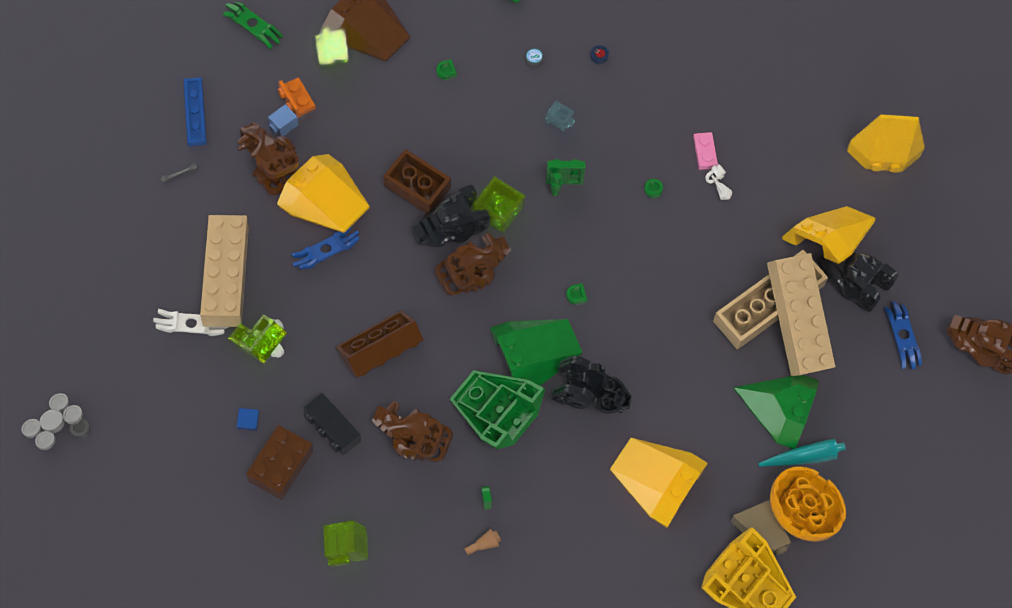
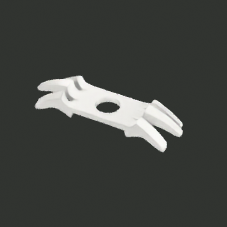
[153,309,229,336]

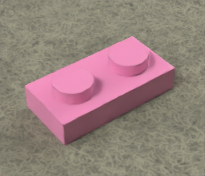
[693,132,718,170]

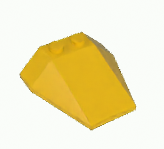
[847,115,925,173]
[277,154,370,233]
[782,206,875,264]
[610,438,708,527]
[701,527,796,608]

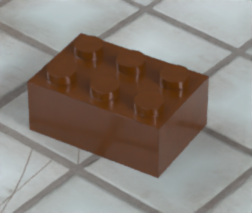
[383,149,451,213]
[246,425,314,500]

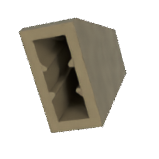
[731,500,791,556]

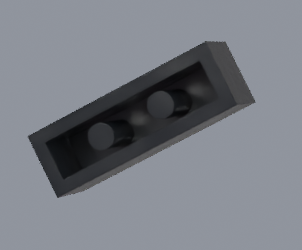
[304,393,361,455]

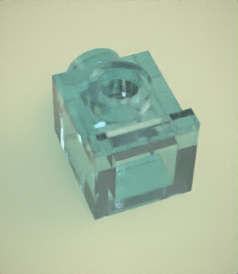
[545,101,575,132]

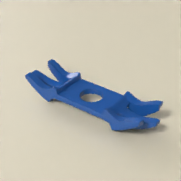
[291,227,360,269]
[883,301,922,370]

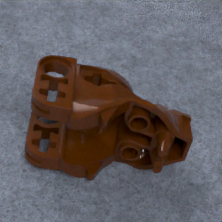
[237,122,299,195]
[435,232,511,296]
[946,315,1012,375]
[372,400,453,462]

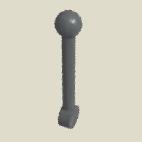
[161,163,198,183]

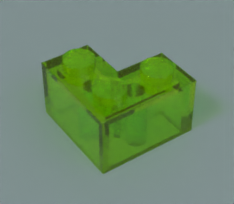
[228,314,287,364]

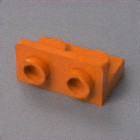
[277,77,316,118]

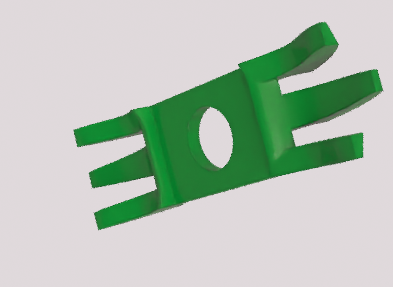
[223,1,283,50]

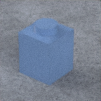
[268,104,298,136]

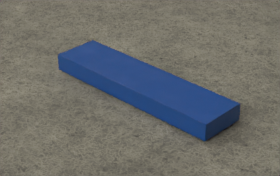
[183,77,207,147]

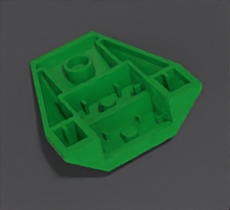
[490,319,583,386]
[450,370,545,449]

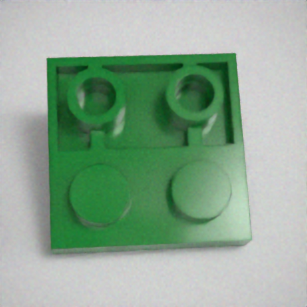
[546,159,585,196]

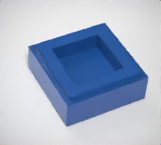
[237,408,259,431]

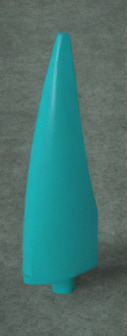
[758,438,846,467]

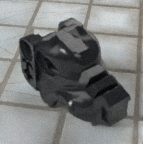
[412,185,490,247]
[819,251,898,312]
[551,356,632,414]

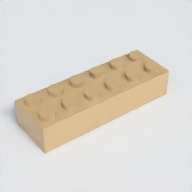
[200,215,249,327]
[713,250,828,350]
[767,253,835,376]

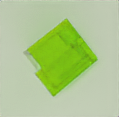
[315,27,348,67]
[323,520,368,567]

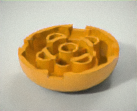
[770,467,846,542]

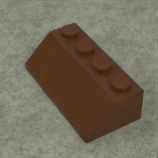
[335,310,424,378]

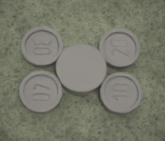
[21,393,83,450]

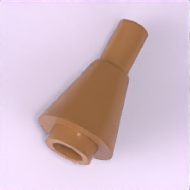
[464,529,502,555]

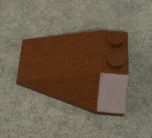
[320,0,410,61]

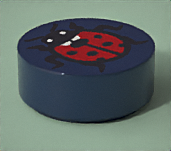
[590,45,609,64]

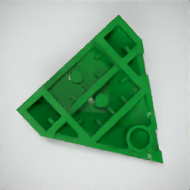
[733,375,819,449]

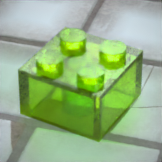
[473,176,525,233]

